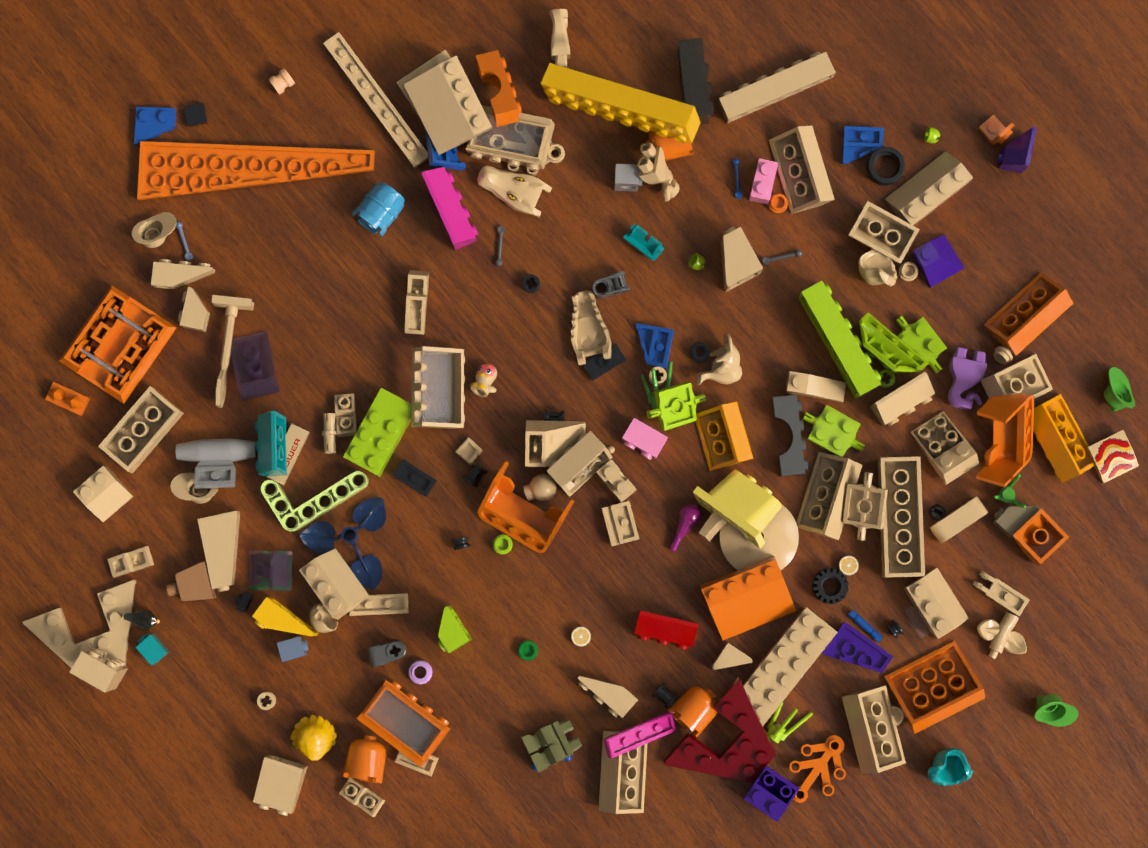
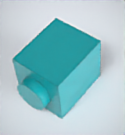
[135,634,170,665]

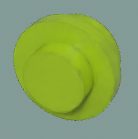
[493,535,513,554]

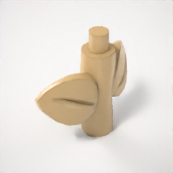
[977,612,1027,659]

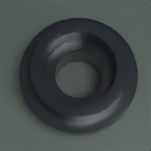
[690,342,710,362]

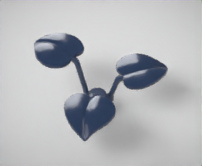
[299,497,386,590]

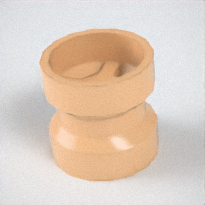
[268,68,295,95]

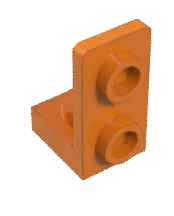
[978,114,1015,146]

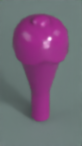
[669,504,701,552]

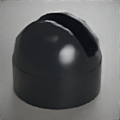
[929,504,945,520]

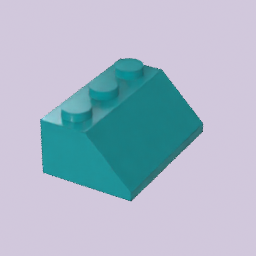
[255,411,287,477]

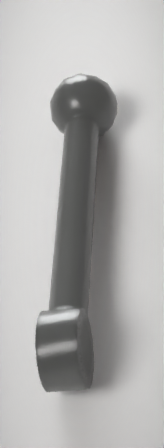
[495,226,505,266]
[762,250,802,265]

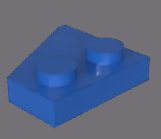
[134,107,176,145]

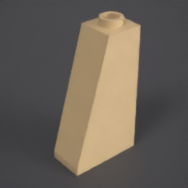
[198,511,240,592]

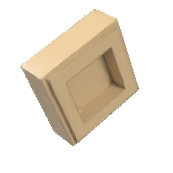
[455,437,483,465]

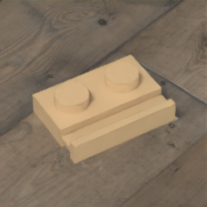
[602,501,639,546]

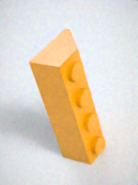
[1033,394,1095,483]

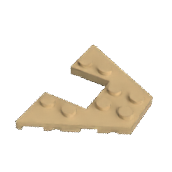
[23,580,136,668]

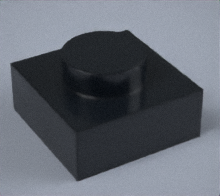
[236,591,254,613]

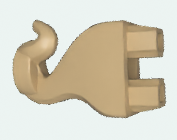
[549,9,570,68]
[637,143,680,202]

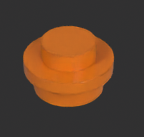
[768,194,788,213]

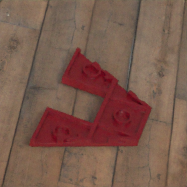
[663,677,776,783]

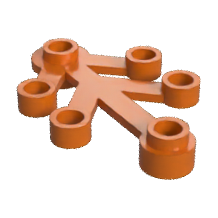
[789,735,846,803]

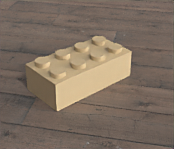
[98,386,184,473]

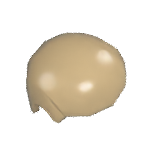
[309,603,338,633]

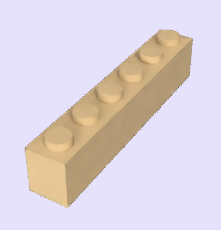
[718,52,836,124]

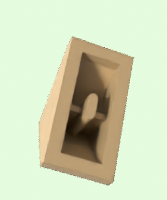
[712,643,753,670]

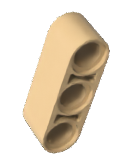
[930,496,988,544]

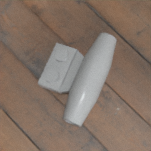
[176,438,257,489]

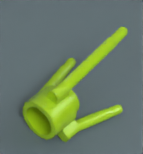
[766,702,813,743]

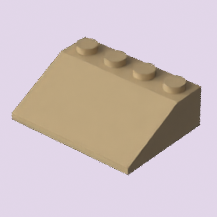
[403,56,492,155]

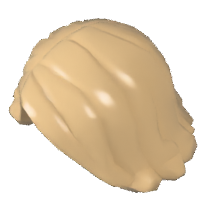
[858,249,897,287]

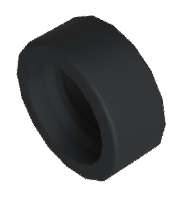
[866,147,905,186]

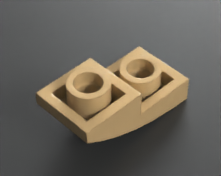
[334,394,357,437]
[339,778,386,817]

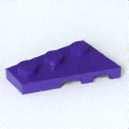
[821,622,893,673]

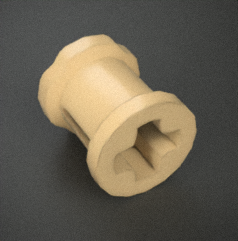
[649,367,667,386]

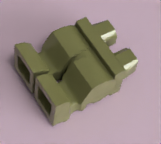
[521,720,582,773]

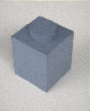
[277,636,309,662]

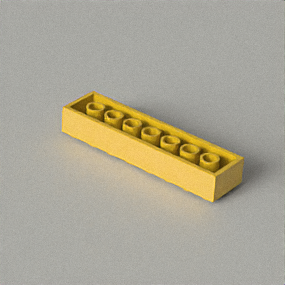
[541,63,701,143]

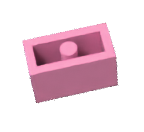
[749,158,778,205]
[622,418,668,460]

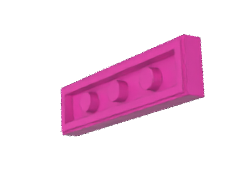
[603,711,677,759]

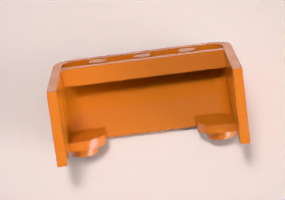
[976,393,1034,487]
[478,461,575,553]

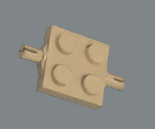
[843,472,888,540]

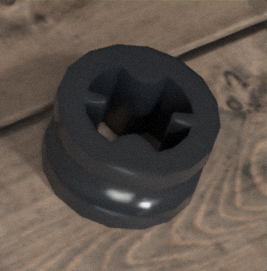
[523,275,540,293]
[452,536,471,550]
[885,619,904,639]

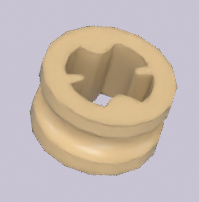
[257,692,276,710]

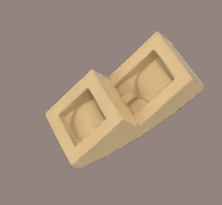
[107,546,154,578]

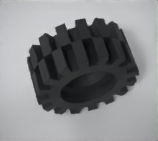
[812,568,849,604]

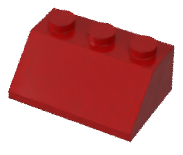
[634,610,699,650]

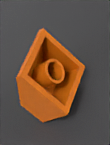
[1012,508,1069,566]

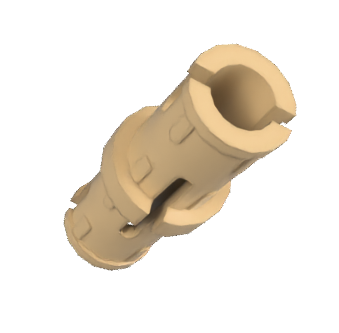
[322,413,337,454]

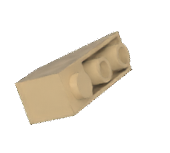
[151,259,215,290]
[577,675,638,718]

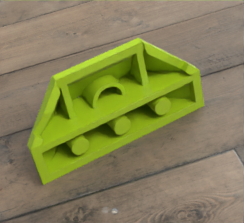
[859,313,929,373]

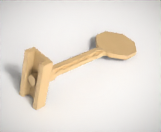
[211,295,254,408]

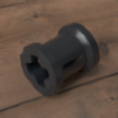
[544,409,564,421]
[462,462,488,488]
[652,682,678,709]

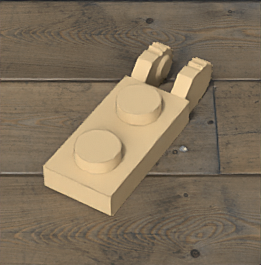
[972,571,1030,617]

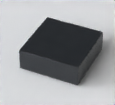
[184,103,208,127]

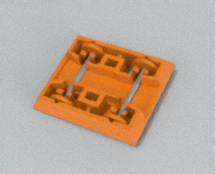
[59,285,177,404]

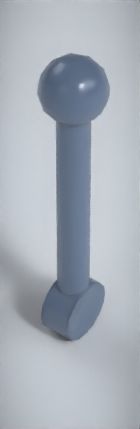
[175,221,193,261]

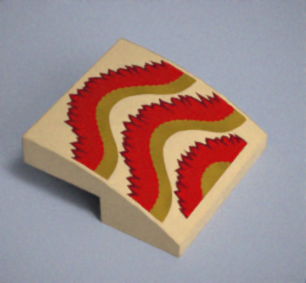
[1087,430,1139,483]

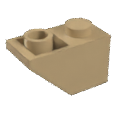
[178,287,210,332]

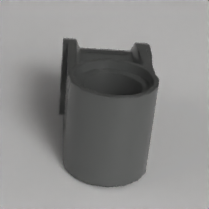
[592,271,631,299]
[366,641,406,668]

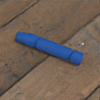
[848,609,883,643]

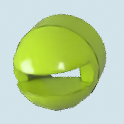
[924,127,940,143]
[689,253,706,270]

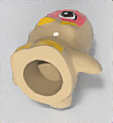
[470,364,497,397]

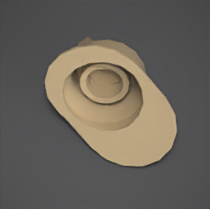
[132,212,177,248]
[170,473,218,504]

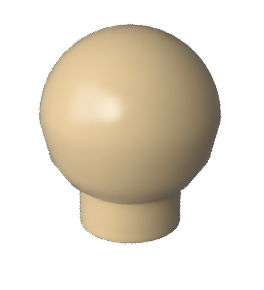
[523,474,556,501]

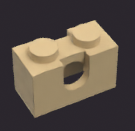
[596,459,637,503]

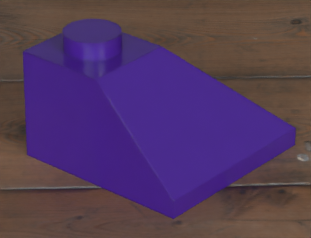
[997,127,1037,173]
[910,234,964,288]

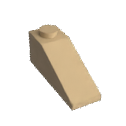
[785,371,846,402]

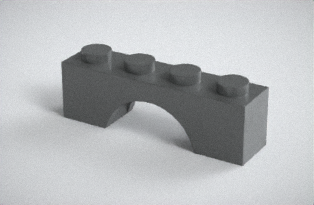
[771,395,808,477]

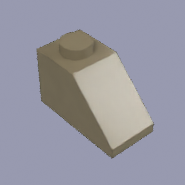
[993,506,1040,538]

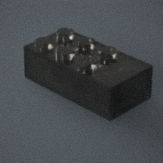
[677,38,714,124]

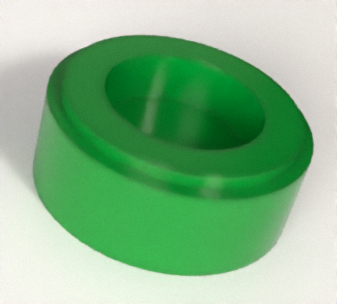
[518,641,538,661]

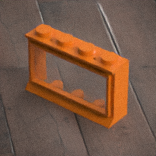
[356,680,451,767]

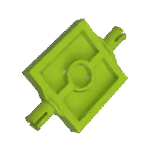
[896,316,947,373]
[646,382,706,431]
[803,405,865,457]

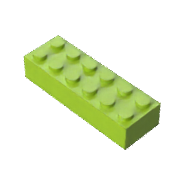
[798,281,881,399]

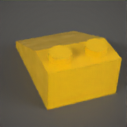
[252,597,319,636]

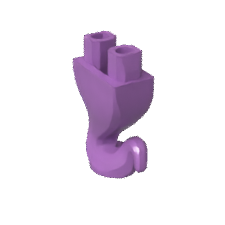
[948,347,987,410]

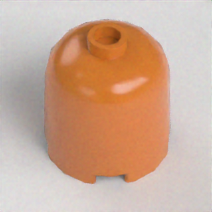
[646,131,694,161]
[668,686,718,738]
[343,735,386,784]

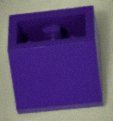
[743,766,800,822]

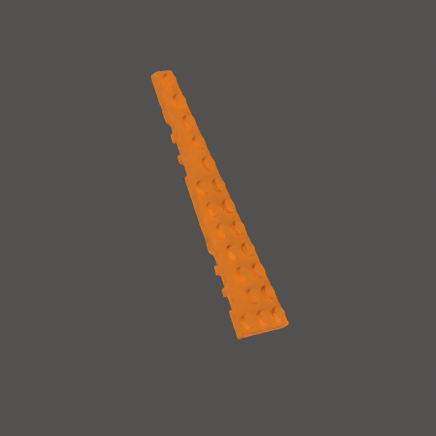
[137,141,375,200]

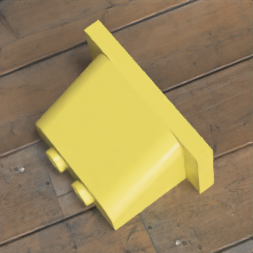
[693,469,782,549]

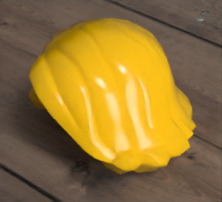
[290,715,337,761]

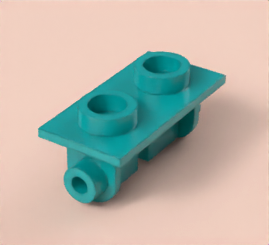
[623,224,665,261]

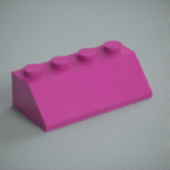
[422,167,478,251]

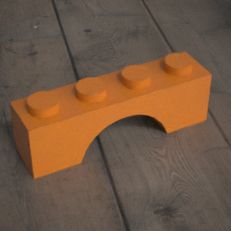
[476,50,522,127]

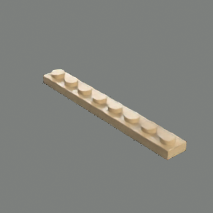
[323,32,429,168]

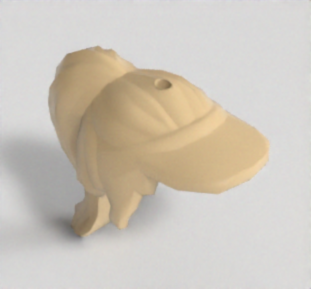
[696,333,742,385]

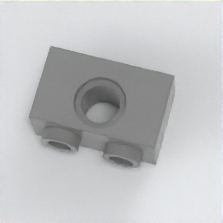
[614,164,643,191]

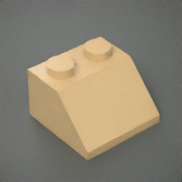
[73,466,134,522]

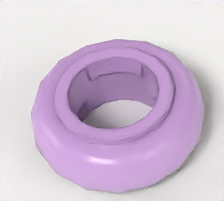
[408,660,433,685]

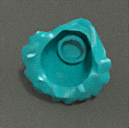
[928,748,973,786]

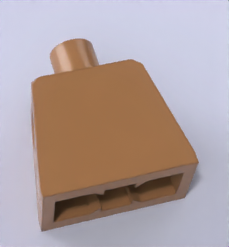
[166,561,216,601]

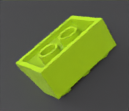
[438,606,472,653]

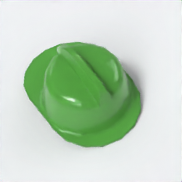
[1104,367,1135,412]
[1034,694,1078,727]

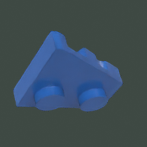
[842,126,884,164]
[426,131,466,171]
[636,323,674,369]

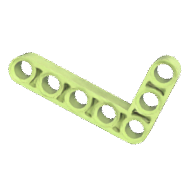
[261,471,369,532]

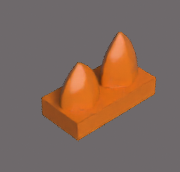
[45,382,90,416]

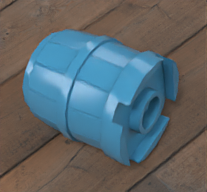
[351,182,405,237]

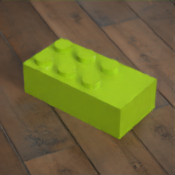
[343,388,411,477]

